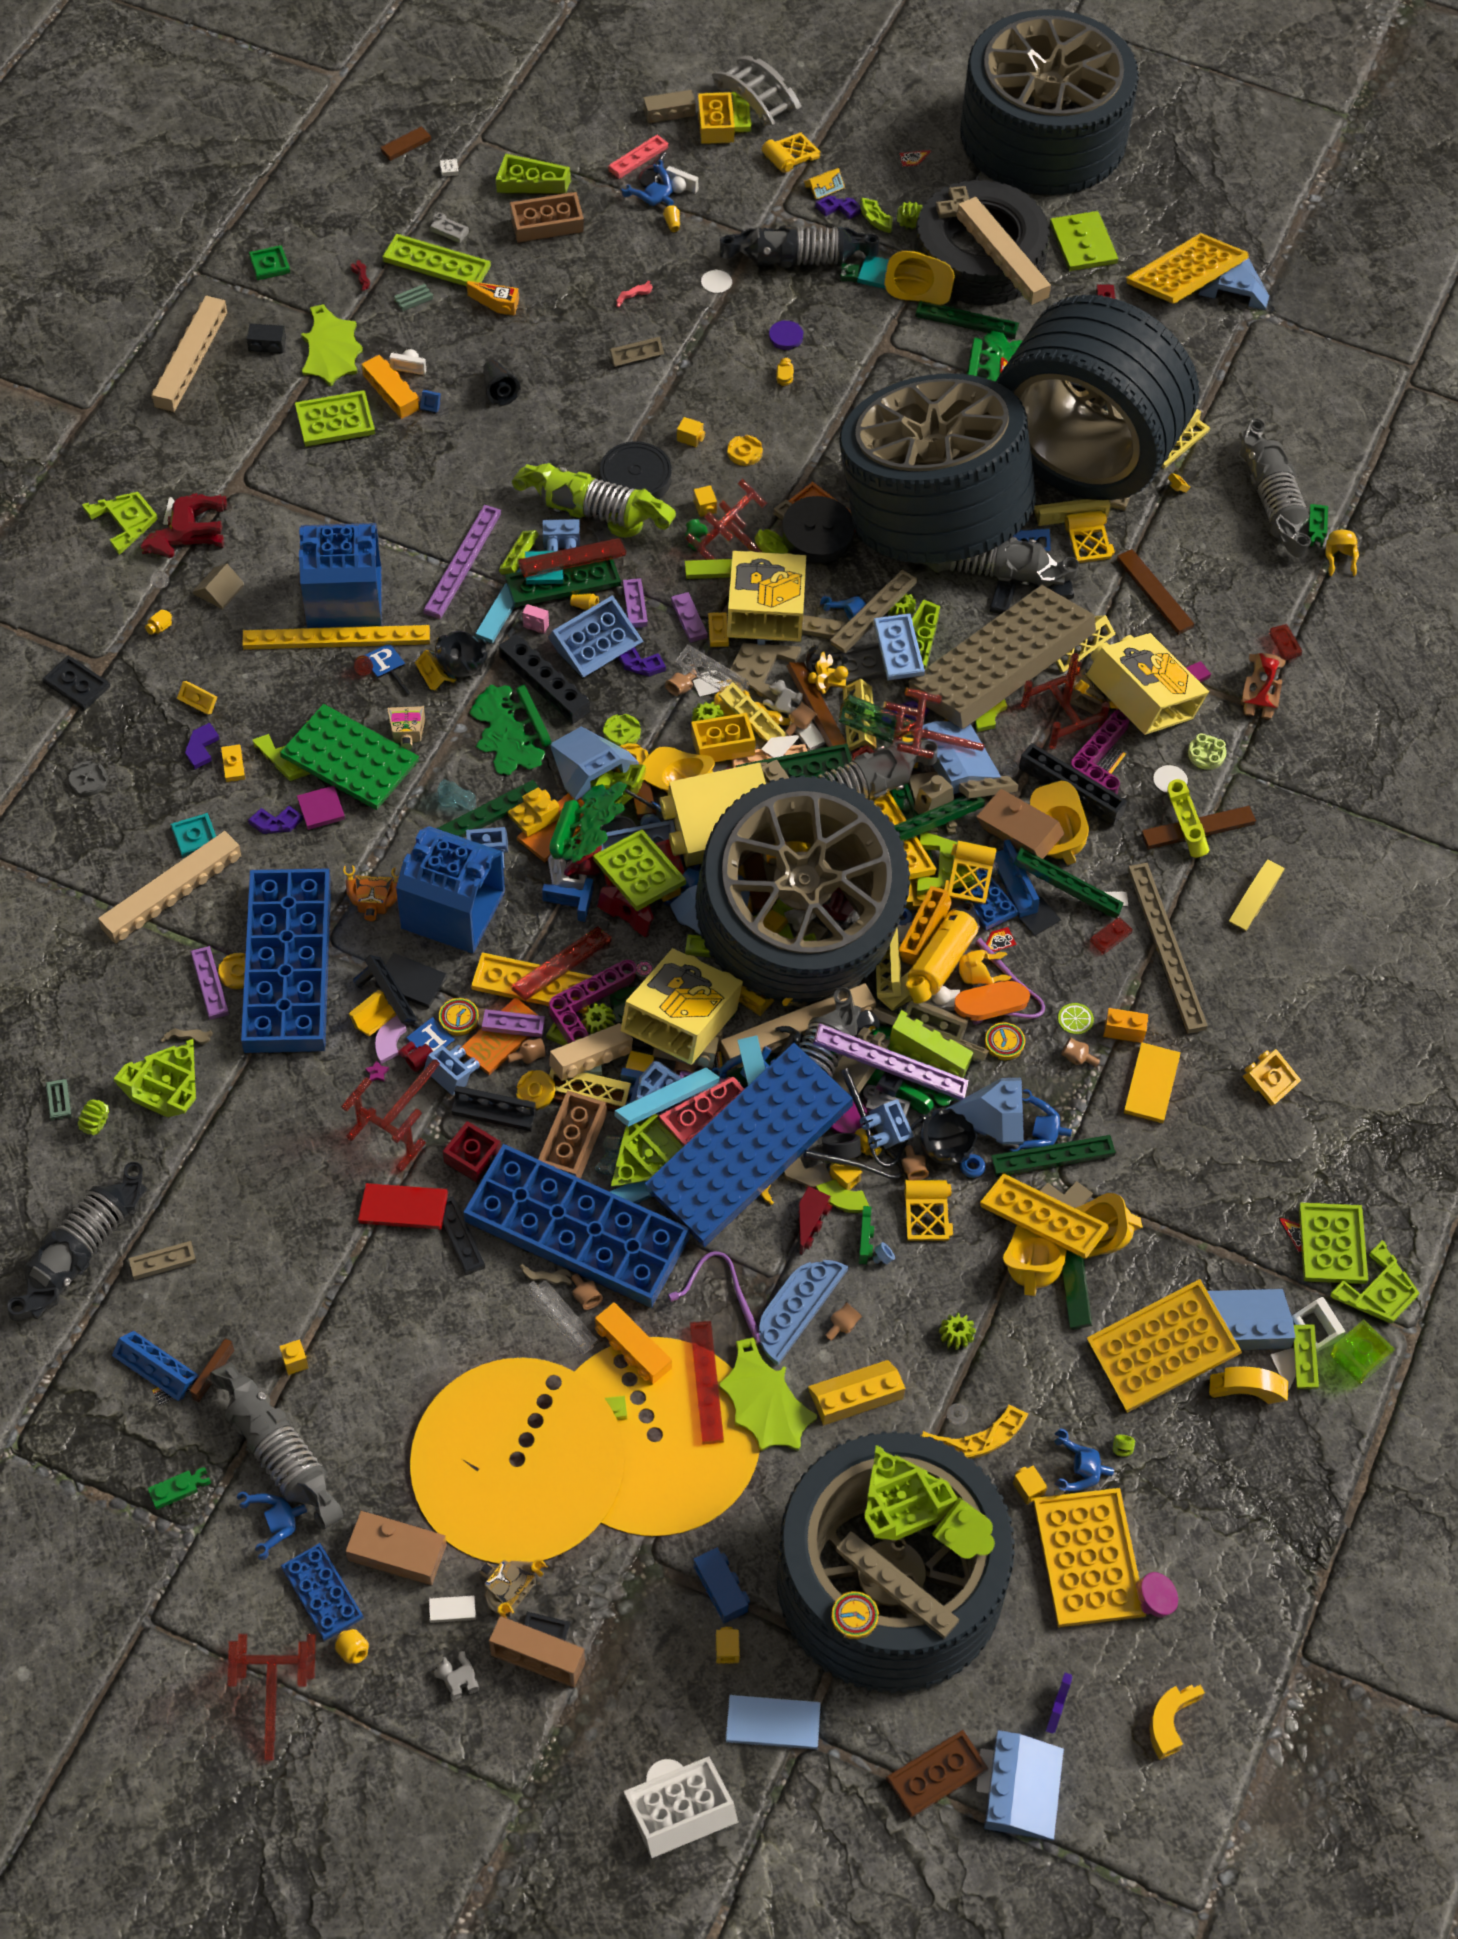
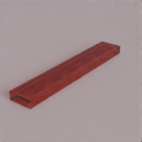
[518,538,626,577]
[511,926,612,1001]
[690,1321,724,1444]

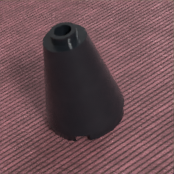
[483,360,521,405]

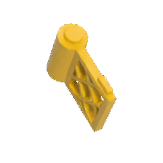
[761,133,820,173]
[1065,510,1115,563]
[944,841,996,905]
[904,1180,953,1241]

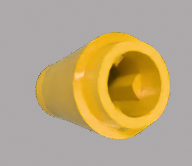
[663,205,680,232]
[570,594,599,611]

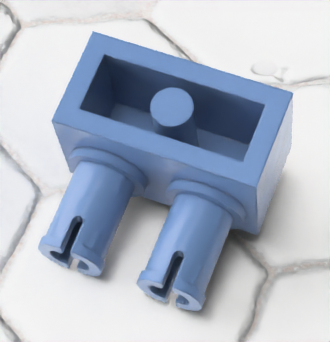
[543,519,580,557]
[466,827,508,870]
[424,1045,480,1095]
[860,1099,914,1149]

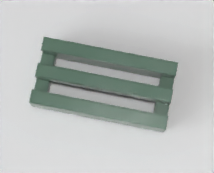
[394,284,433,311]
[46,1079,72,1121]

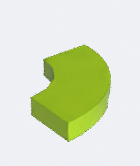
[860,197,893,233]
[975,699,1007,732]
[816,1179,869,1213]

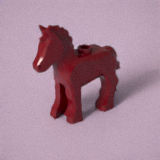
[140,493,227,558]

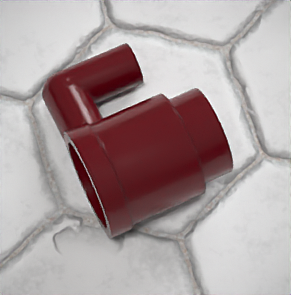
[398,1041,433,1073]

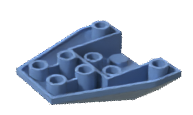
[550,727,639,800]

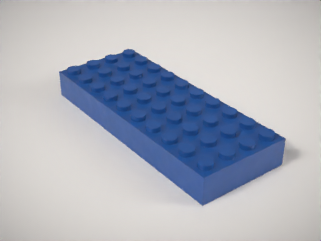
[241,869,331,1053]
[645,1043,853,1247]
[464,1144,690,1308]

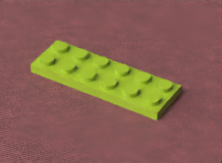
[383,234,491,286]

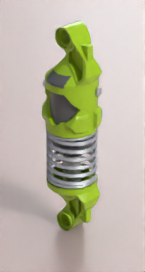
[512,463,676,530]

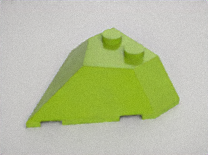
[587,764,646,808]
[114,1039,196,1118]
[611,1114,683,1187]
[865,1445,958,1540]

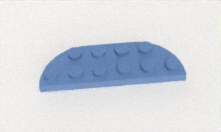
[759,1260,848,1365]

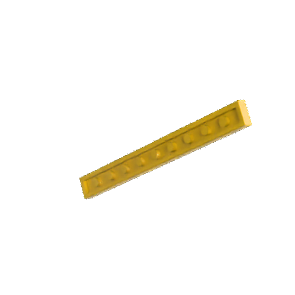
[243,625,430,650]

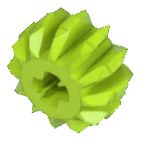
[897,201,922,230]
[887,593,916,616]
[692,700,724,722]
[581,1003,616,1034]
[78,1099,109,1135]
[939,1313,976,1350]

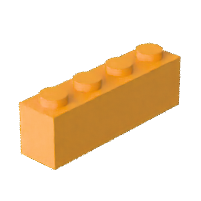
[362,355,420,419]
[899,886,952,965]
[595,1302,672,1384]

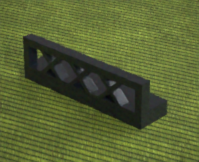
[451,1086,536,1131]

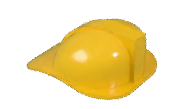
[885,251,954,305]
[642,747,715,793]
[1030,781,1089,865]
[1076,1193,1142,1259]
[1003,1225,1067,1296]

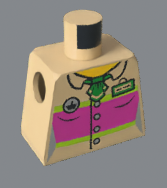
[388,706,425,750]

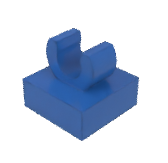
[420,390,441,412]

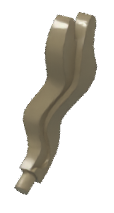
[160,1028,213,1045]
[520,1264,572,1285]

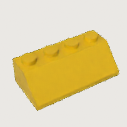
[808,1360,905,1426]

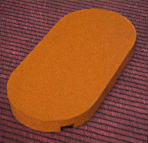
[954,981,1030,1021]

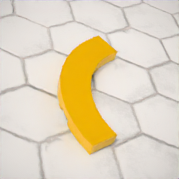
[921,1405,1028,1459]

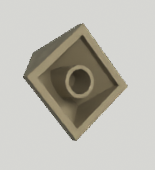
[193,564,244,609]

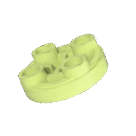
[1188,733,1226,770]

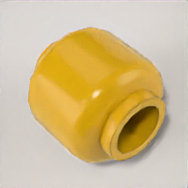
[335,1629,369,1664]

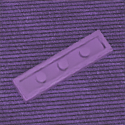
[190,946,229,1020]

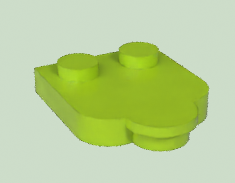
[932,1497,995,1558]

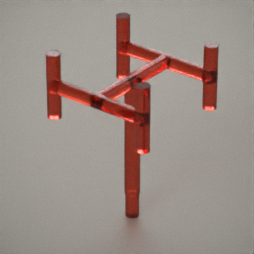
[685,478,767,560]
[1021,653,1110,749]
[883,688,984,759]
[341,1059,440,1172]
[227,1633,316,1761]

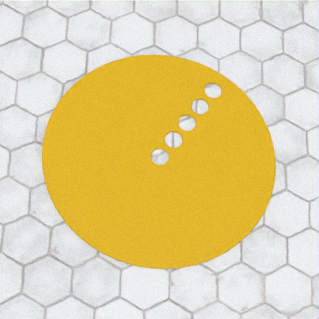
[575,1337,760,1536]
[410,1358,624,1564]

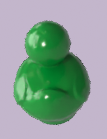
[685,519,708,551]

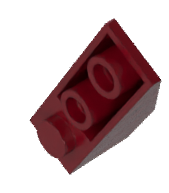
[798,1186,832,1255]

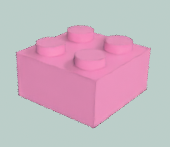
[522,604,549,634]

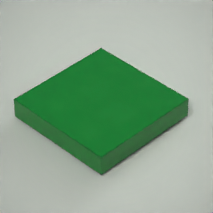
[248,245,291,280]

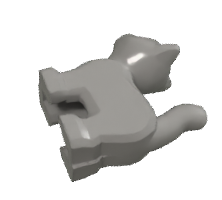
[763,680,803,715]
[434,1651,479,1701]

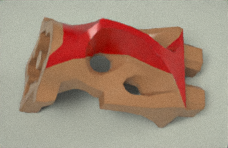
[1241,653,1286,720]

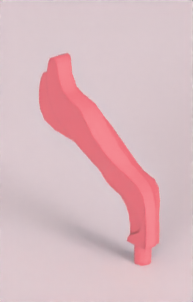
[616,281,652,308]

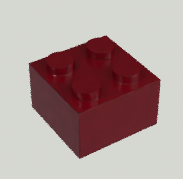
[443,1121,501,1183]

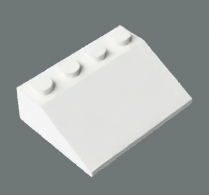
[624,1757,738,1858]

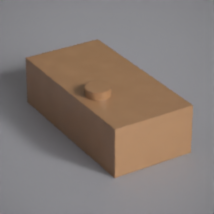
[510,192,584,242]
[977,789,1064,859]
[538,1090,608,1178]
[346,1511,447,1586]
[489,1616,585,1688]

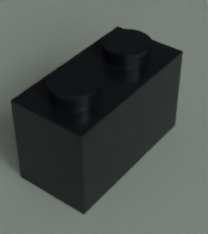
[247,323,286,353]

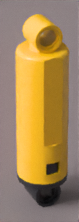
[906,902,980,1004]

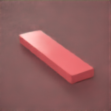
[608,135,668,179]

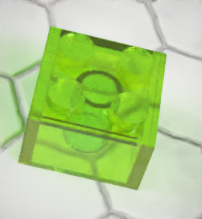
[1330,1319,1395,1385]

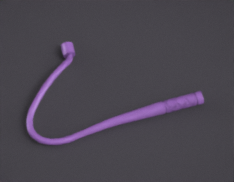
[972,938,1045,1025]
[668,1251,761,1345]

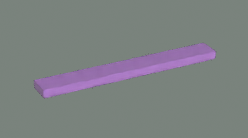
[424,505,501,619]
[813,1024,968,1101]

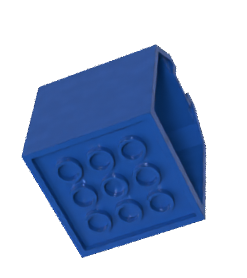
[299,523,382,628]
[396,826,505,954]

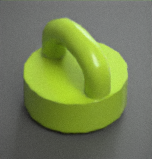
[1113,1435,1136,1457]

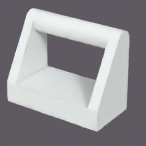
[548,855,587,889]
[1292,1297,1346,1352]

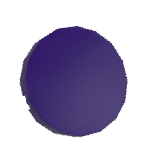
[769,320,803,350]

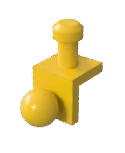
[808,666,848,694]

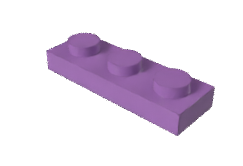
[623,579,648,628]
[671,592,707,643]
[482,1009,545,1038]

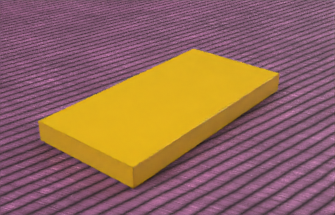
[1124,1042,1181,1123]

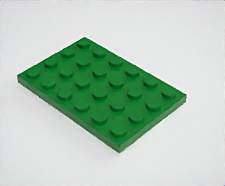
[280,704,419,810]

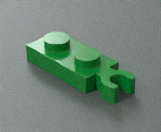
[1308,504,1328,547]
[859,1206,874,1264]
[148,1467,211,1510]

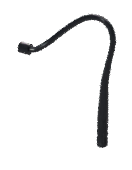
[841,1068,929,1168]
[803,1110,904,1179]

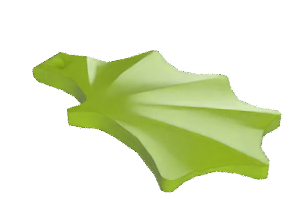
[301,304,363,386]
[719,1337,817,1451]

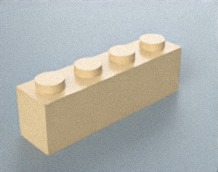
[549,1023,633,1081]

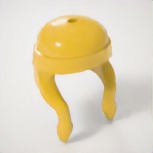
[1325,529,1359,577]
[959,950,1012,985]

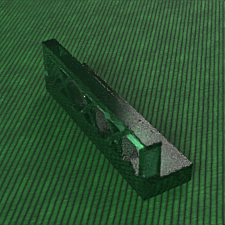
[838,694,916,744]

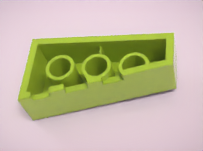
[496,154,571,193]
[912,600,940,669]
[888,1010,973,1078]

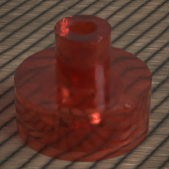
[354,655,373,675]

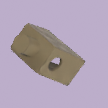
[914,775,954,814]

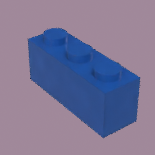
[693,1547,750,1624]

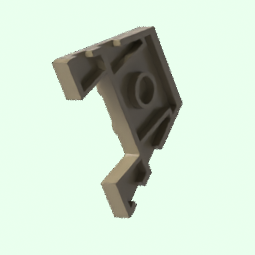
[729,643,801,703]

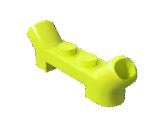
[1167,779,1209,858]

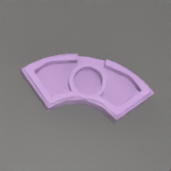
[375,1015,407,1064]

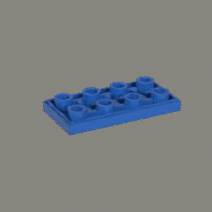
[953,869,1019,931]
[281,1543,364,1641]

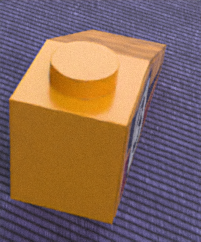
[467,281,519,315]

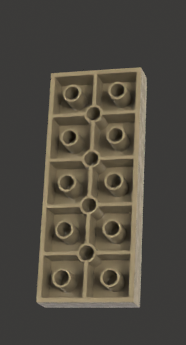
[909,585,1096,729]

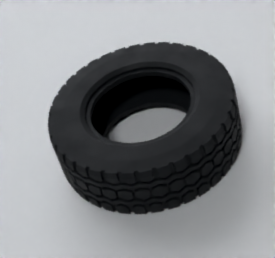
[914,180,1050,305]

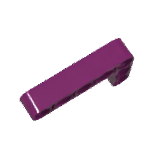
[1070,709,1130,794]
[549,960,637,1044]

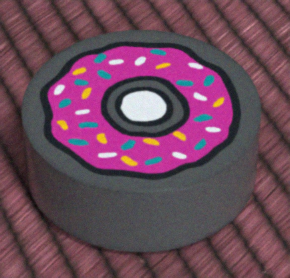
[636,960,654,980]

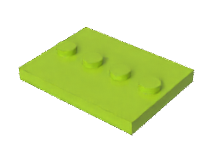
[1050,211,1118,271]
[295,390,375,447]
[593,829,686,911]
[1299,1203,1368,1284]

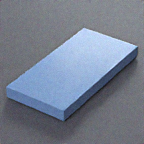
[873,614,925,680]
[726,1695,820,1750]

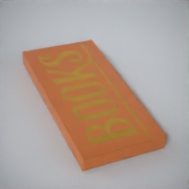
[460,997,545,1075]

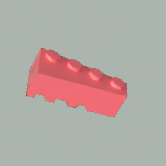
[657,1077,744,1147]

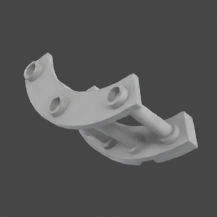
[711,56,802,127]

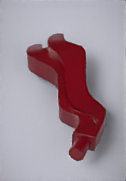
[351,260,370,292]

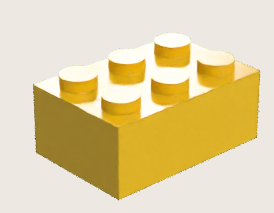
[698,92,735,144]
[691,713,755,762]

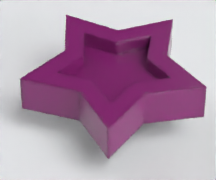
[365,1061,389,1082]

